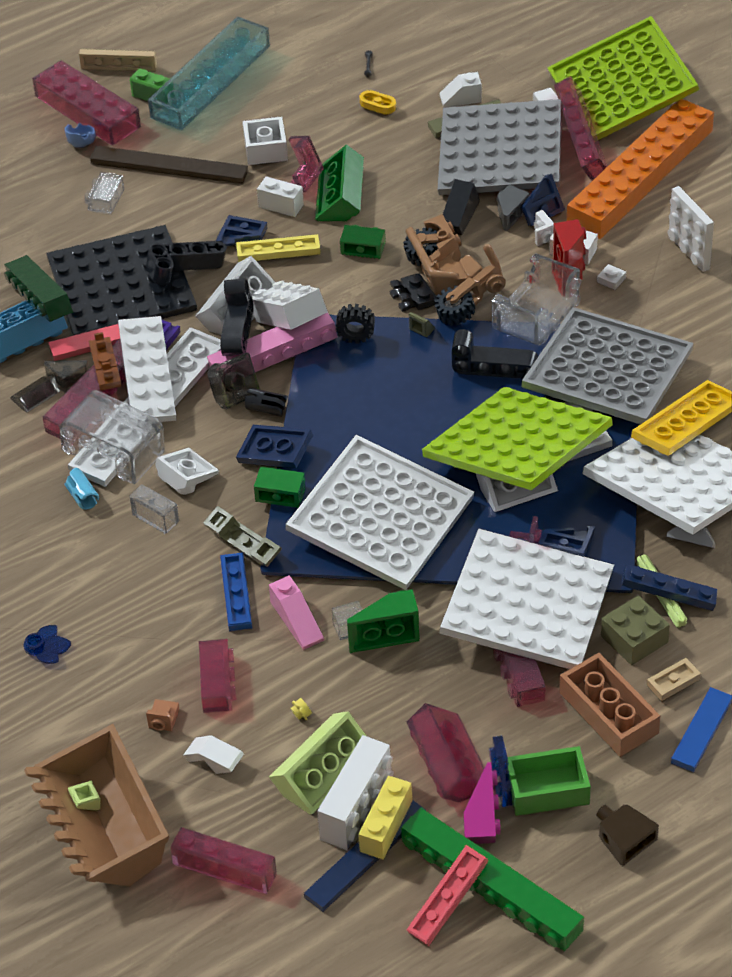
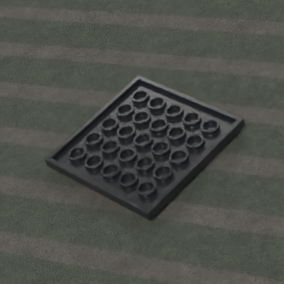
[46,225,197,336]

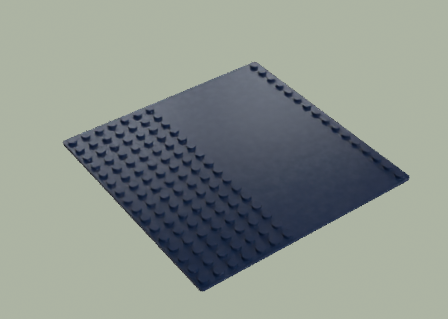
[260,315,639,593]

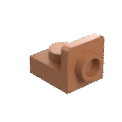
[146,699,180,731]

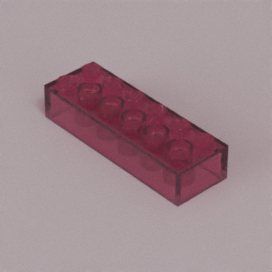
[32,60,141,146]

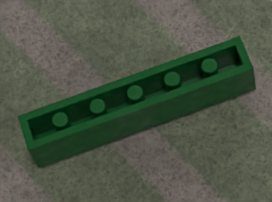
[4,255,73,322]

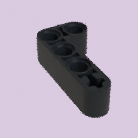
[146,241,227,285]
[220,278,254,356]
[452,329,538,379]

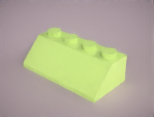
[269,712,366,814]

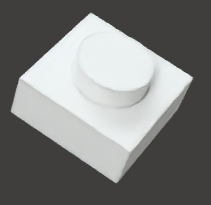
[597,264,626,290]

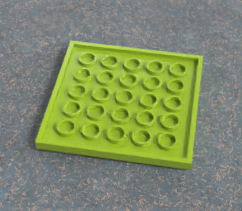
[547,16,700,143]
[422,387,613,491]

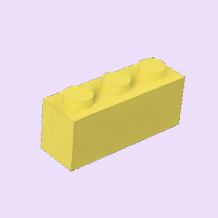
[358,775,413,860]

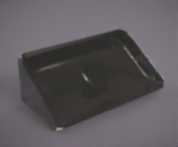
[10,376,60,412]

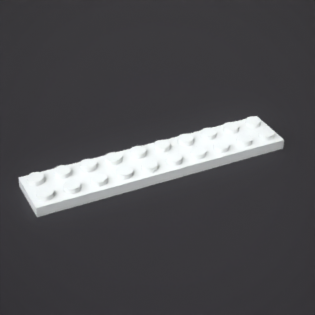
[68,327,221,487]

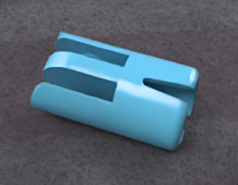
[64,468,99,510]

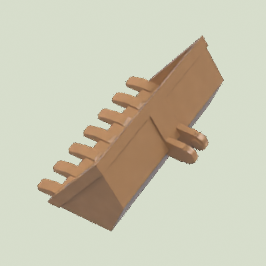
[24,724,169,887]

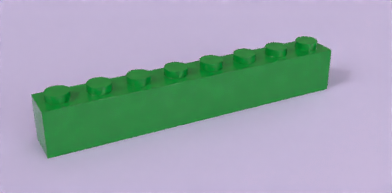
[401,807,584,952]

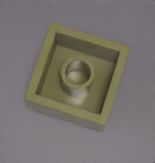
[601,595,670,666]

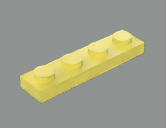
[236,234,321,262]

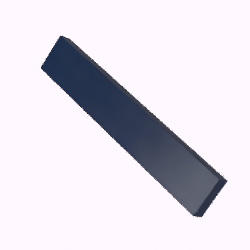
[304,801,426,912]

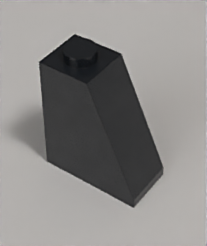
[443,179,480,235]

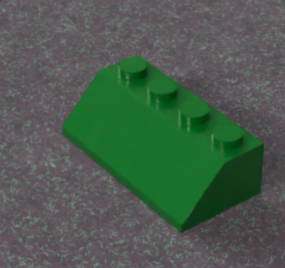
[315,144,364,221]

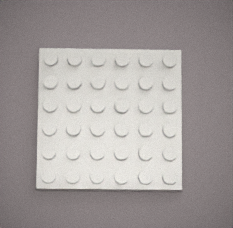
[285,435,474,590]
[583,435,732,535]
[440,529,614,669]

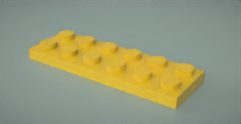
[631,380,732,456]

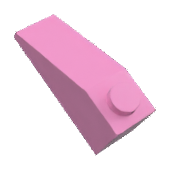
[269,575,324,650]

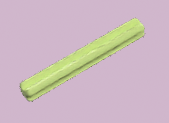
[636,554,687,628]

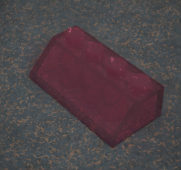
[406,703,495,802]

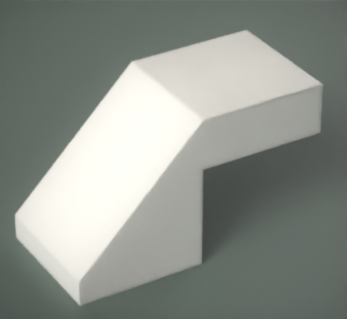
[183,735,244,774]

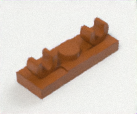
[89,332,121,391]

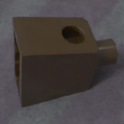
[596,804,659,867]

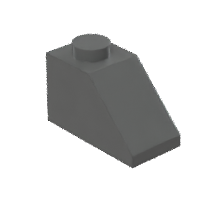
[497,185,530,231]

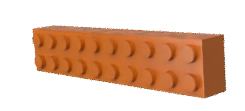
[567,99,714,239]

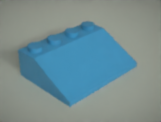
[0,301,68,363]

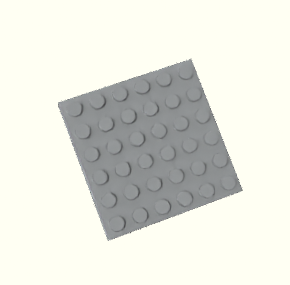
[437,99,562,195]
[522,307,693,424]

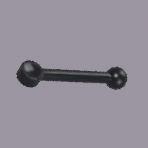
[364,51,373,77]

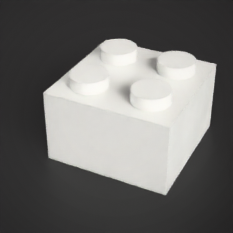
[243,117,288,165]

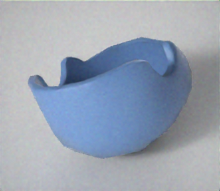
[64,123,96,148]

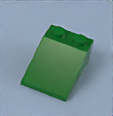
[347,589,420,653]

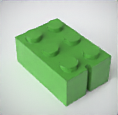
[506,746,591,816]

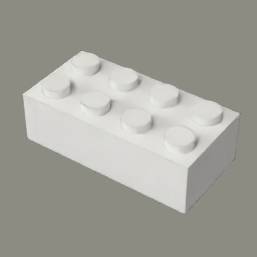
[252,281,328,330]
[317,735,393,850]

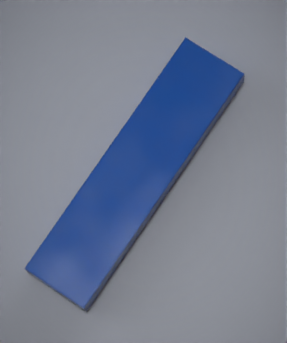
[220,552,252,631]
[671,687,732,772]

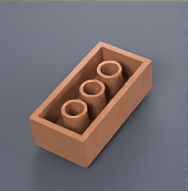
[560,653,660,757]

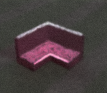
[289,136,324,192]

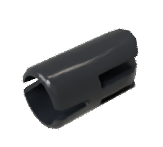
[245,388,288,417]

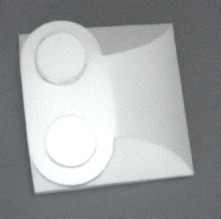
[155,448,219,495]

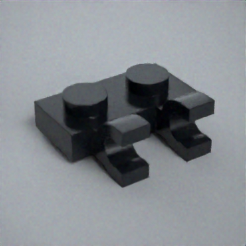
[390,273,437,312]

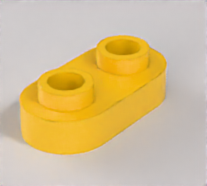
[359,90,396,115]

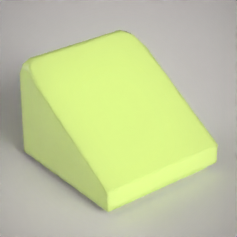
[68,781,101,810]

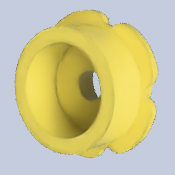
[290,698,312,720]

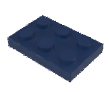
[236,424,313,468]

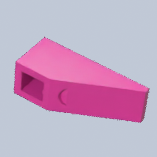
[463,762,501,844]

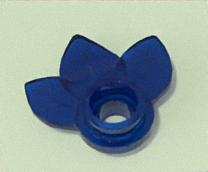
[23,625,71,664]

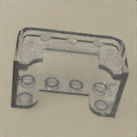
[492,253,581,345]
[59,390,165,485]

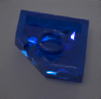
[488,735,512,807]

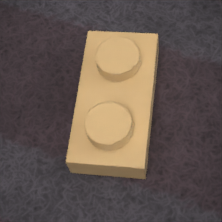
[647,658,701,701]

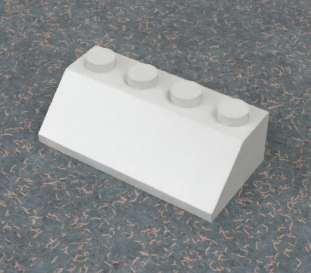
[196,256,276,335]

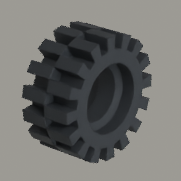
[335,304,375,343]

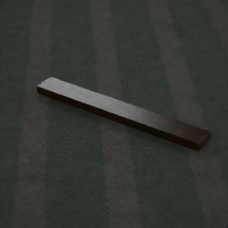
[90,146,248,184]

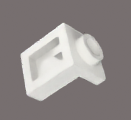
[534,210,554,246]

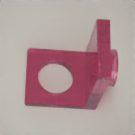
[509,516,542,544]

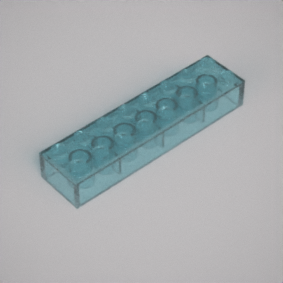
[148,16,270,131]

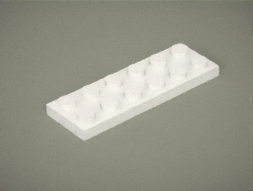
[118,316,176,425]

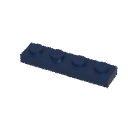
[622,564,717,611]

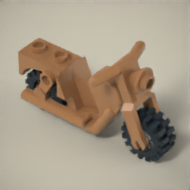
[403,214,506,326]

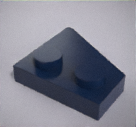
[521,173,565,226]
[216,215,268,246]
[538,526,595,557]

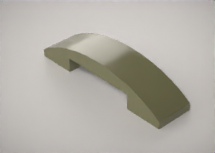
[203,506,282,567]

